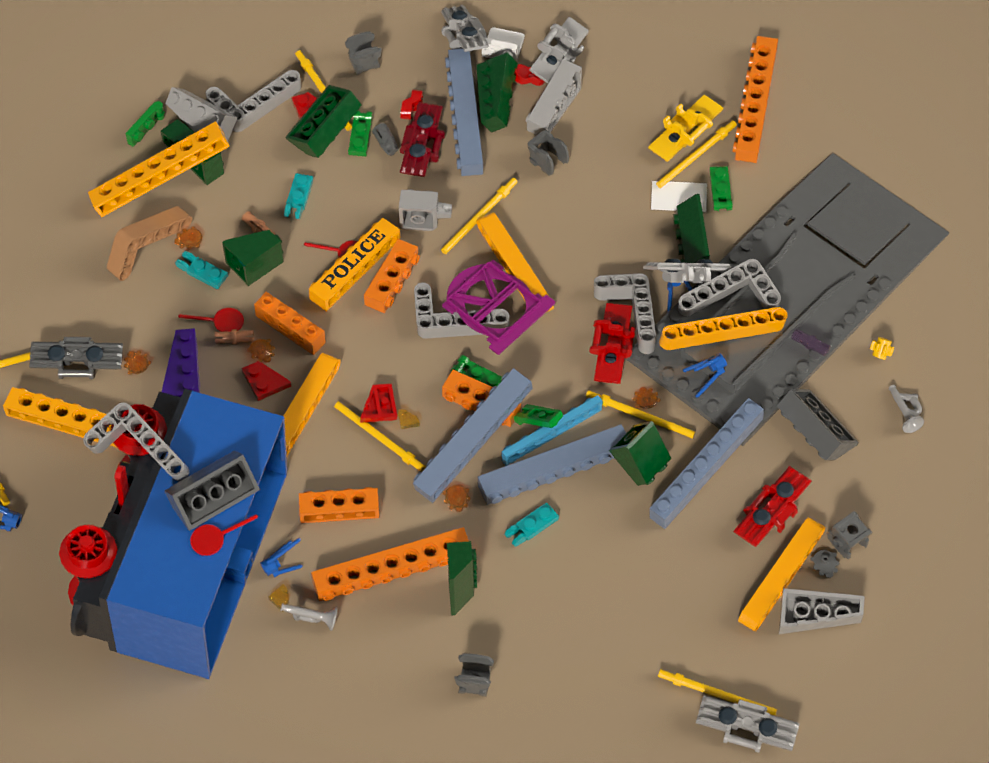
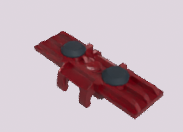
[400,102,445,177]

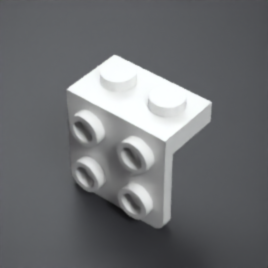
[482,27,524,62]

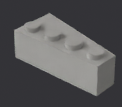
[526,59,582,135]
[166,87,238,151]
[779,588,864,634]

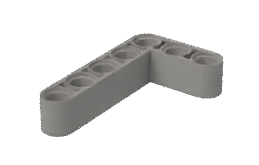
[206,70,301,132]
[678,259,781,316]
[594,273,656,354]
[414,282,509,339]
[83,402,189,481]

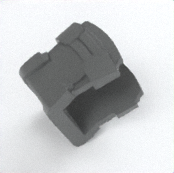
[345,31,382,75]
[528,130,569,176]
[827,511,873,559]
[454,653,494,697]

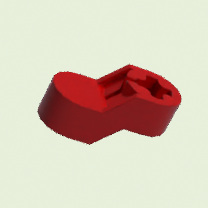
[514,64,545,86]
[401,90,423,120]

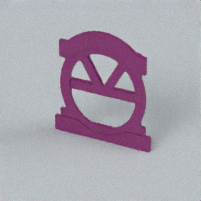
[442,260,556,355]

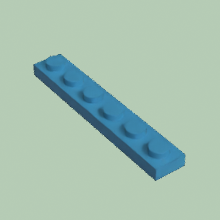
[502,395,602,466]

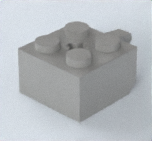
[399,189,452,231]

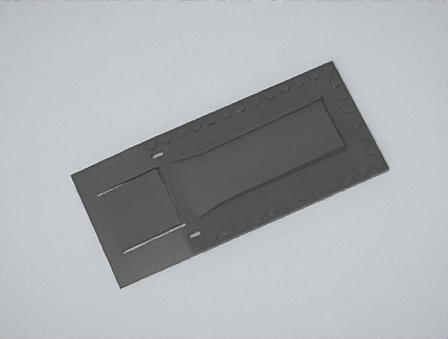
[625,153,949,446]

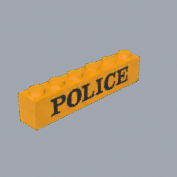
[309,218,400,312]

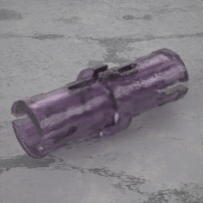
[791,329,830,357]

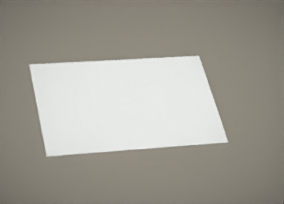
[651,181,707,212]

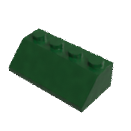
[285,85,362,158]
[673,194,710,263]
[447,541,477,616]

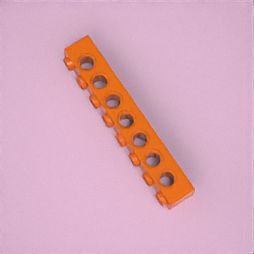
[733,36,778,163]
[311,527,469,601]

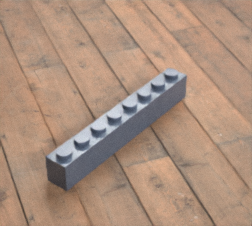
[445,49,483,176]
[413,368,533,503]
[649,398,764,529]
[478,424,626,505]

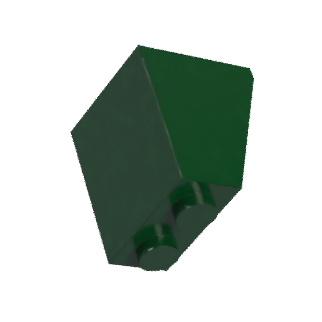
[222,230,284,286]
[609,421,672,486]

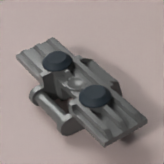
[29,337,123,379]

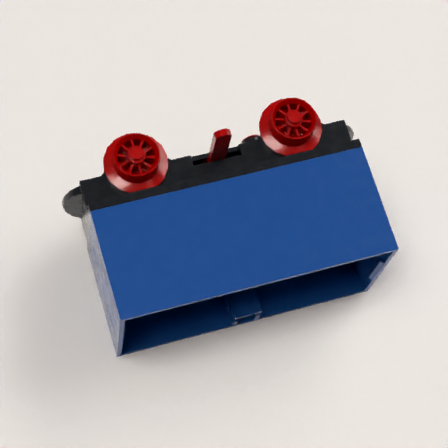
[59,389,287,679]

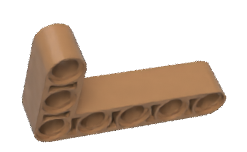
[107,206,192,281]

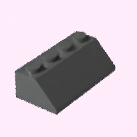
[777,389,859,460]
[164,450,260,531]

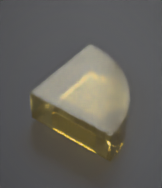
[398,409,420,429]
[269,584,289,612]

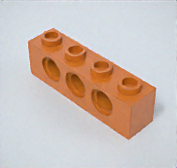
[364,239,420,313]
[254,292,326,355]
[442,370,521,427]
[299,487,380,523]

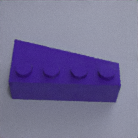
[161,328,200,397]

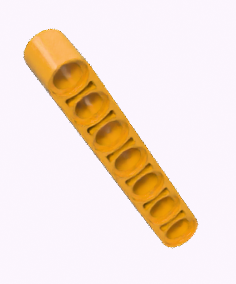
[476,212,554,313]
[659,307,788,350]
[284,353,341,456]
[738,517,826,632]

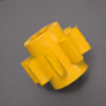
[869,337,894,360]

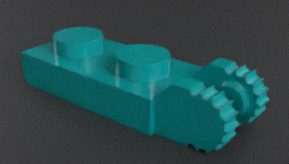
[284,173,314,219]
[175,251,228,289]
[504,502,559,547]

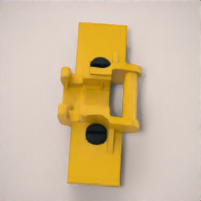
[648,95,724,162]

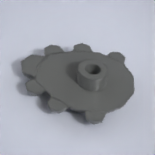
[810,550,840,578]

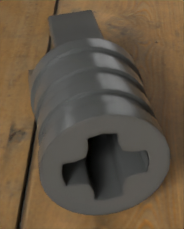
[372,123,399,156]

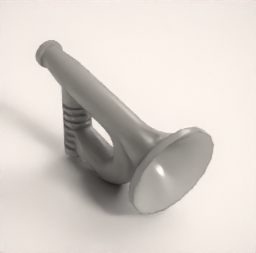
[888,385,924,433]
[280,603,337,631]

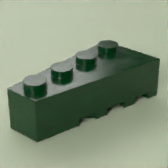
[476,52,518,133]
[160,119,224,185]

